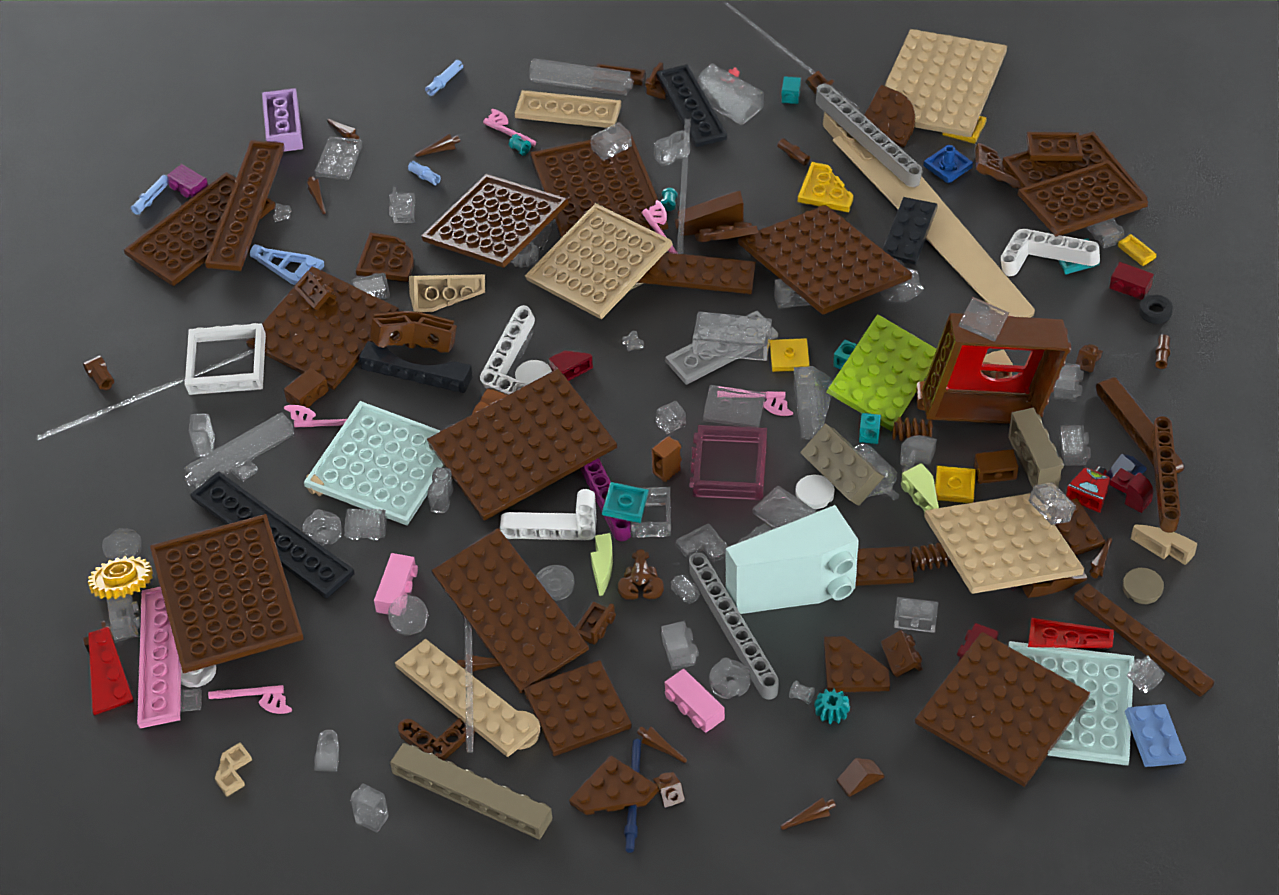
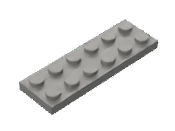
[665,311,778,385]

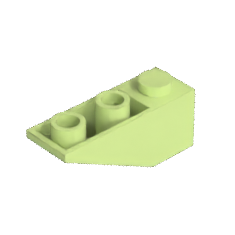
[901,463,939,513]

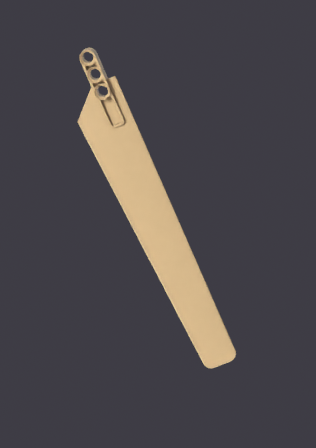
[823,112,1035,318]

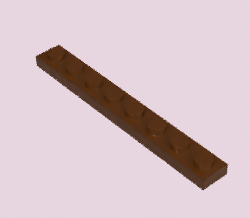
[1074,583,1215,697]

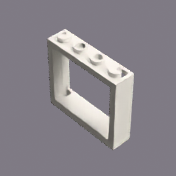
[185,323,266,395]

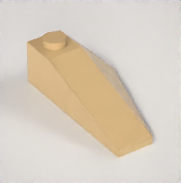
[409,275,485,312]

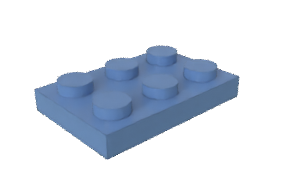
[1125,704,1186,767]

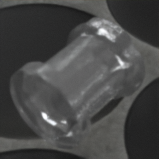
[789,680,815,705]

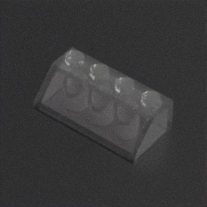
[697,63,764,125]

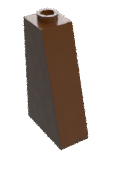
[675,191,744,236]

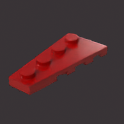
[1028,618,1114,648]
[88,627,134,715]

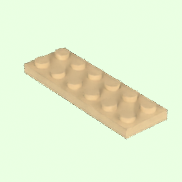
[515,90,621,128]

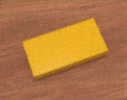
[1118,234,1157,266]

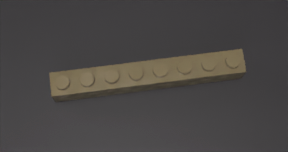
[390,743,552,840]

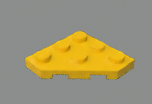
[798,162,853,212]

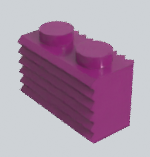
[167,164,208,199]

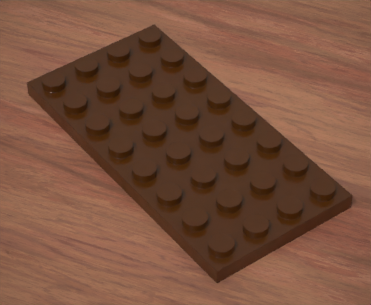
[124,172,276,286]
[432,528,589,694]

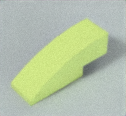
[591,533,613,596]

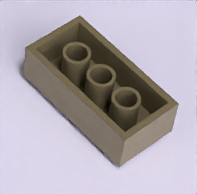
[1008,408,1063,495]
[800,423,885,506]

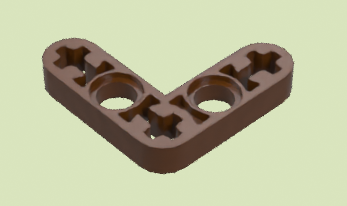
[398,718,475,761]

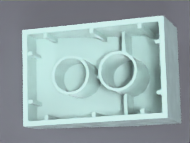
[726,505,858,614]

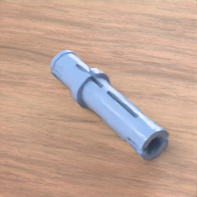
[425,60,463,96]
[131,175,169,215]

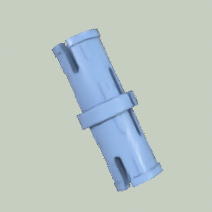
[408,161,441,185]

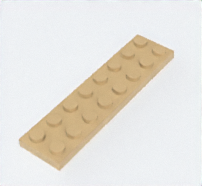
[395,639,538,757]

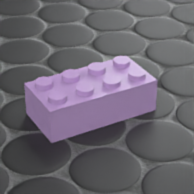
[262,88,303,151]

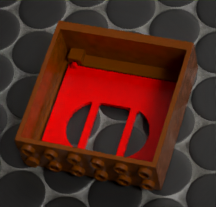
[922,313,1071,424]

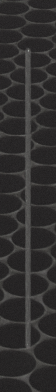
[725,2,860,111]
[36,349,255,440]

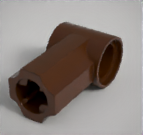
[83,355,114,390]

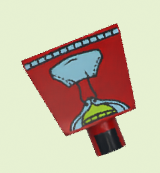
[1066,466,1110,513]

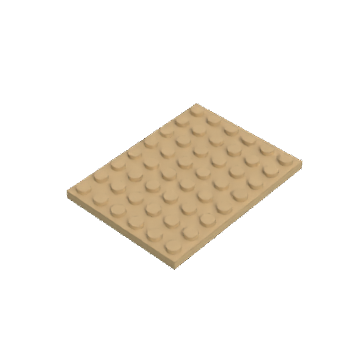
[885,29,1007,137]

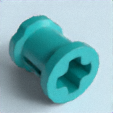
[508,134,531,156]
[661,188,678,211]

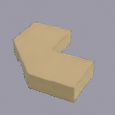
[215,743,252,797]

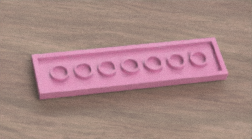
[137,587,181,729]

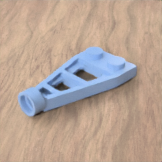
[250,244,325,285]

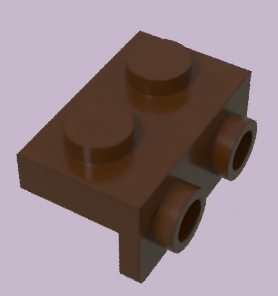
[645,62,667,100]
[575,602,616,645]
[881,630,923,677]

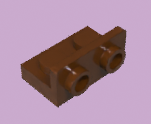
[294,271,337,311]

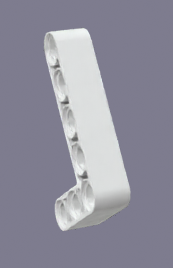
[1001,229,1100,276]
[480,305,535,395]
[500,489,597,540]

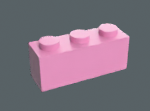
[374,553,418,616]
[664,669,725,733]

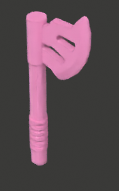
[483,109,537,147]
[642,200,678,254]
[717,391,793,416]
[284,405,347,427]
[208,685,292,714]

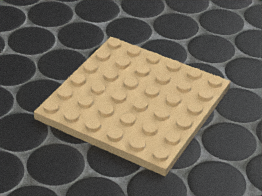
[525,203,673,319]
[924,493,1084,594]

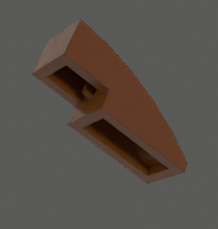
[1021,572,1087,598]

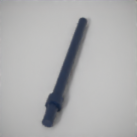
[624,739,641,853]

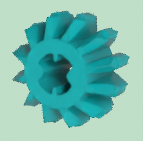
[814,688,850,724]

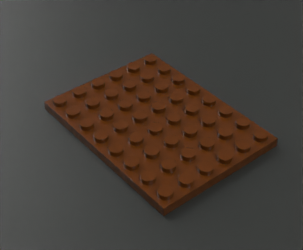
[531,131,668,238]
[738,205,912,315]
[427,369,617,521]
[150,514,304,674]

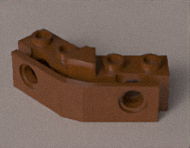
[370,311,457,353]

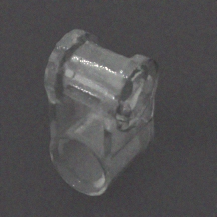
[315,730,339,772]

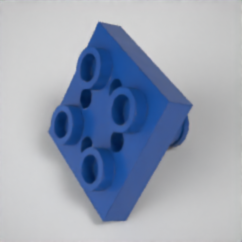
[923,145,973,184]

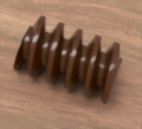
[892,417,933,443]
[911,543,954,572]

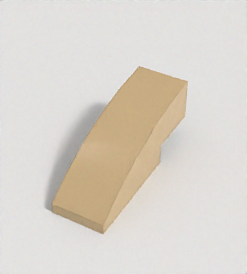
[1131,524,1197,565]

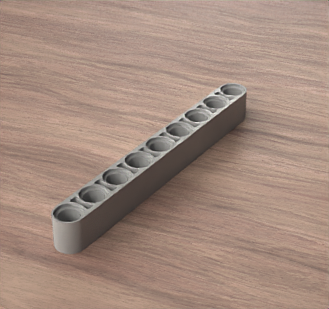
[815,84,922,187]
[689,553,778,700]

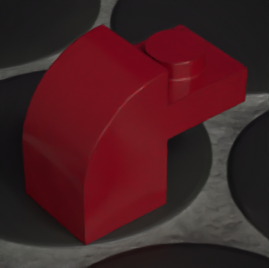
[1110,468,1153,513]

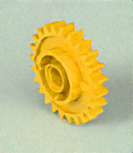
[88,556,153,600]

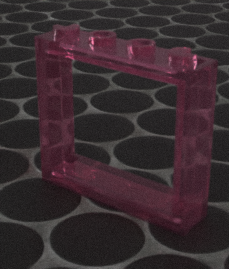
[689,425,767,500]

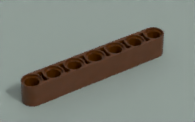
[1096,377,1184,473]
[1152,416,1181,533]

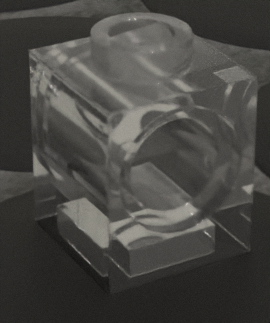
[655,401,686,434]
[1126,656,1165,694]

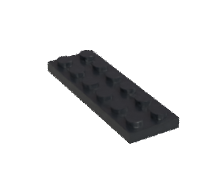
[656,64,728,147]

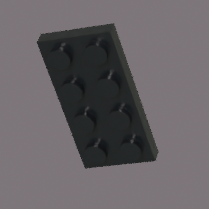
[883,197,938,265]

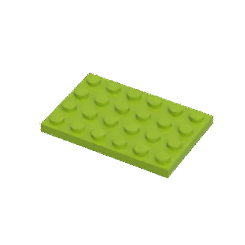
[826,314,936,431]

